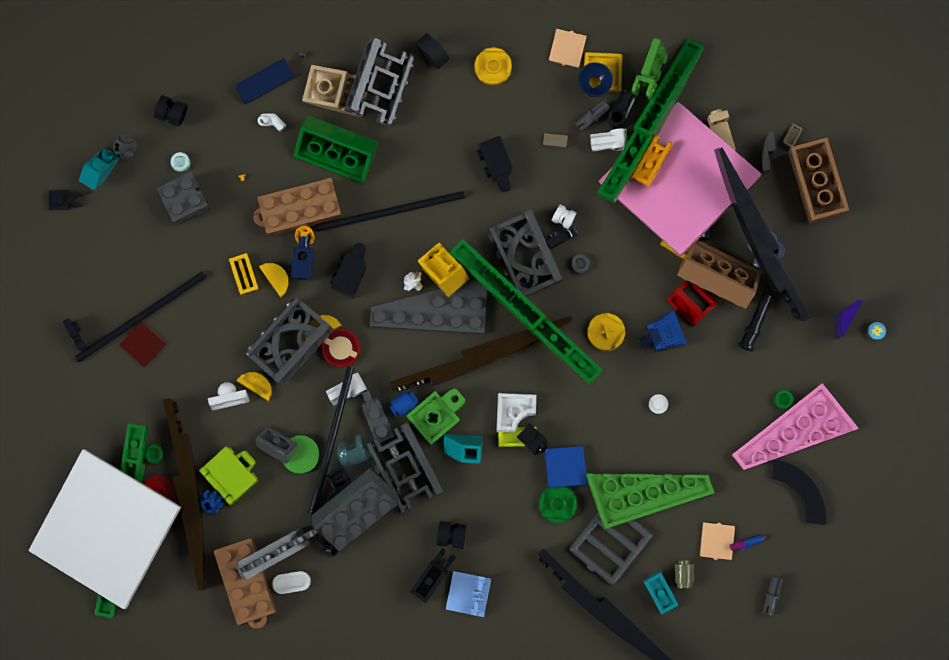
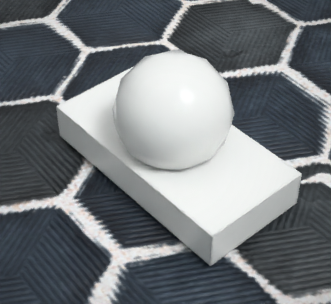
[208,382,250,411]

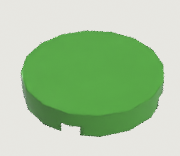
[283,435,320,474]

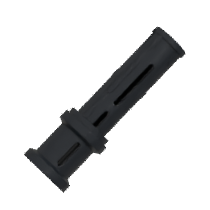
[738,294,773,352]

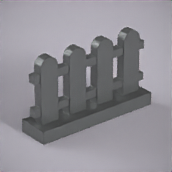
[235,528,317,581]

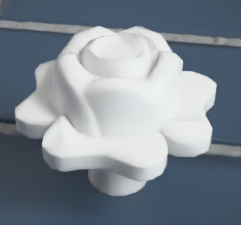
[404,271,423,291]

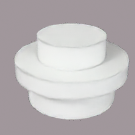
[649,394,668,414]

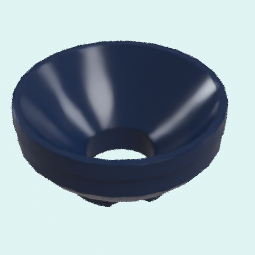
[578,62,613,97]

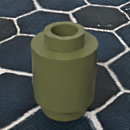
[675,560,694,588]

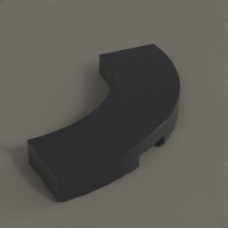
[772,460,826,525]

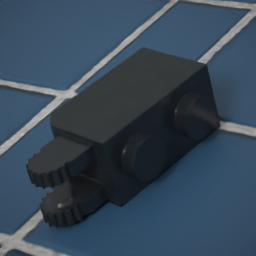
[476,136,512,192]
[330,242,367,299]
[410,548,456,603]

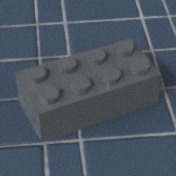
[312,468,398,551]

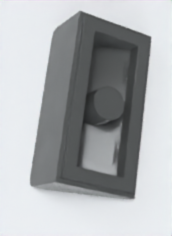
[255,426,298,464]

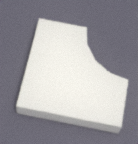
[497,393,537,433]

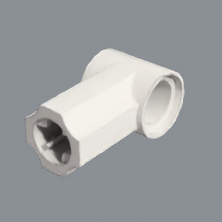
[590,128,628,151]
[326,373,367,406]

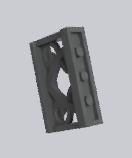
[487,210,563,297]
[246,297,334,387]

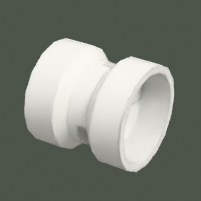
[551,204,577,229]

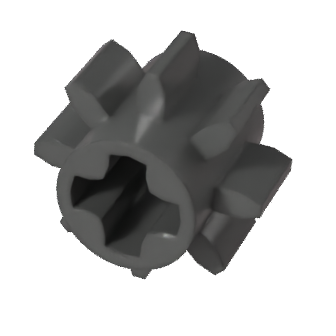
[113,135,137,159]

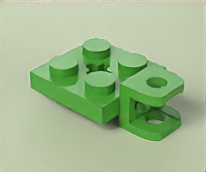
[632,38,668,100]
[406,389,466,445]

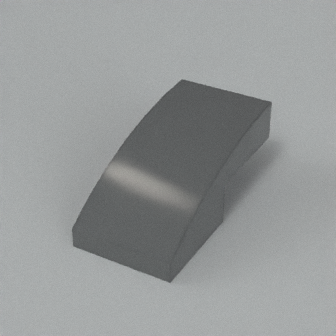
[760,132,776,174]

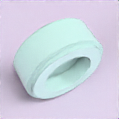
[171,152,190,172]

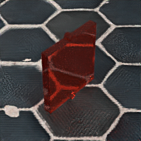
[120,322,165,367]

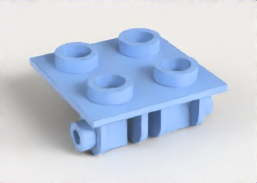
[446,571,491,617]

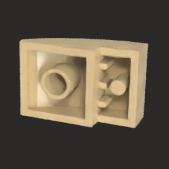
[302,65,367,117]

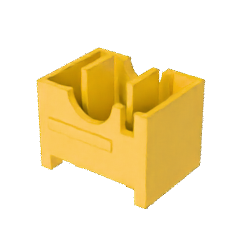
[418,243,470,297]

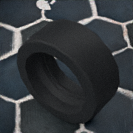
[415,33,450,69]

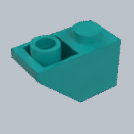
[79,147,120,191]
[444,434,483,463]

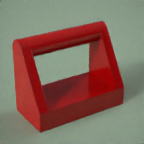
[667,281,718,327]

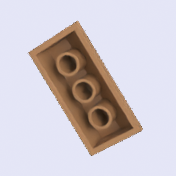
[677,240,762,309]

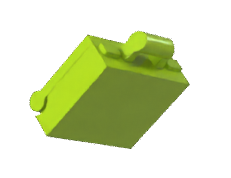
[199,446,258,506]

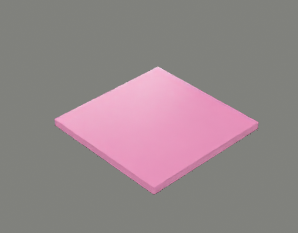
[599,102,761,256]

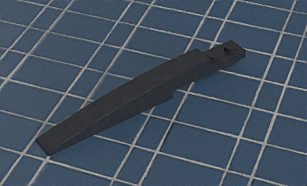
[714,147,811,321]
[538,549,671,660]

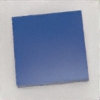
[544,446,588,488]

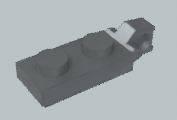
[361,390,395,444]

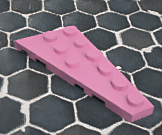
[732,383,859,470]

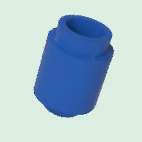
[390,390,419,417]

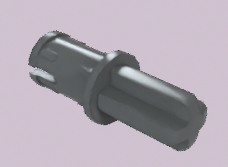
[574,100,610,132]
[762,576,783,616]

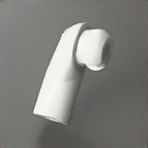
[258,113,287,132]

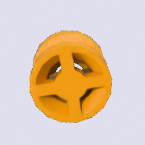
[295,226,315,245]

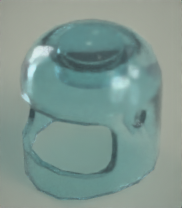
[336,433,369,467]

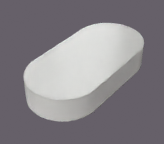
[272,571,311,594]

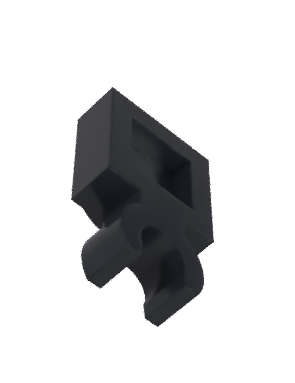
[49,190,83,211]
[546,227,579,250]
[62,318,87,351]

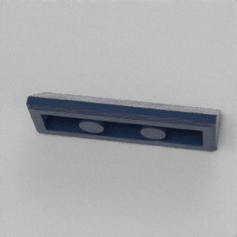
[235,58,294,104]

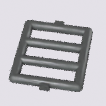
[569,513,653,585]

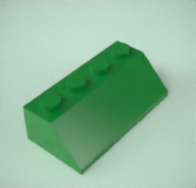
[293,115,379,184]

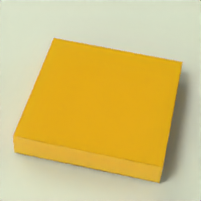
[584,52,623,92]

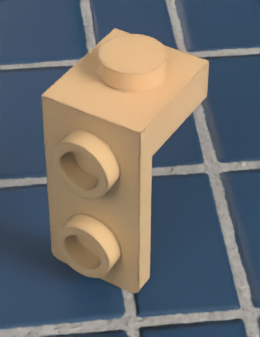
[707,109,736,150]

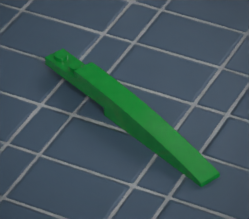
[597,39,705,203]
[450,239,603,385]
[95,423,149,619]

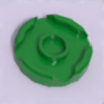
[539,487,577,524]

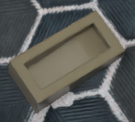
[781,123,803,149]
[543,133,568,149]
[396,475,415,501]

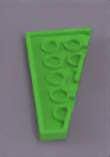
[586,473,714,530]

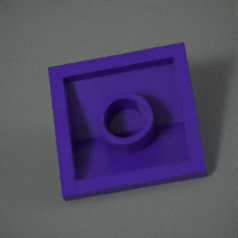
[835,299,862,339]

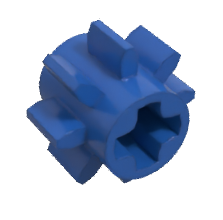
[199,489,224,514]

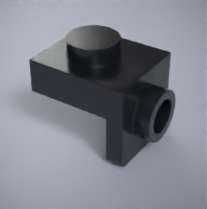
[517,423,548,455]

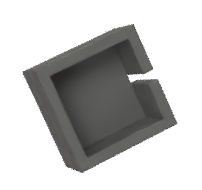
[157,172,210,226]

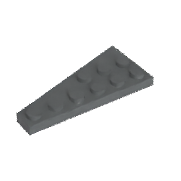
[370,280,487,334]

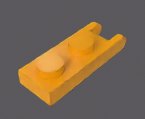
[632,135,673,187]

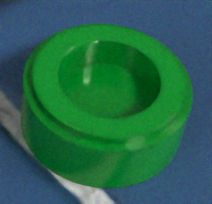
[774,390,794,409]
[144,444,164,464]

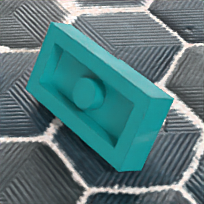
[643,571,678,614]

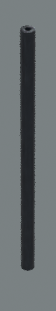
[315,191,465,232]
[75,271,206,363]
[308,366,355,517]

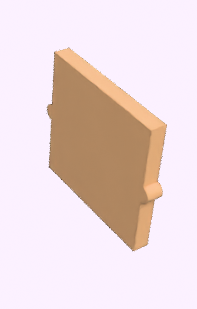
[549,29,587,68]
[700,522,735,560]

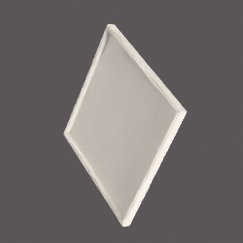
[28,449,181,609]

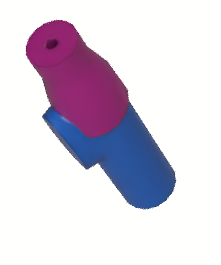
[729,534,766,551]

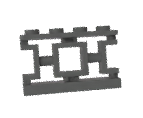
[344,38,414,127]
[365,422,443,513]

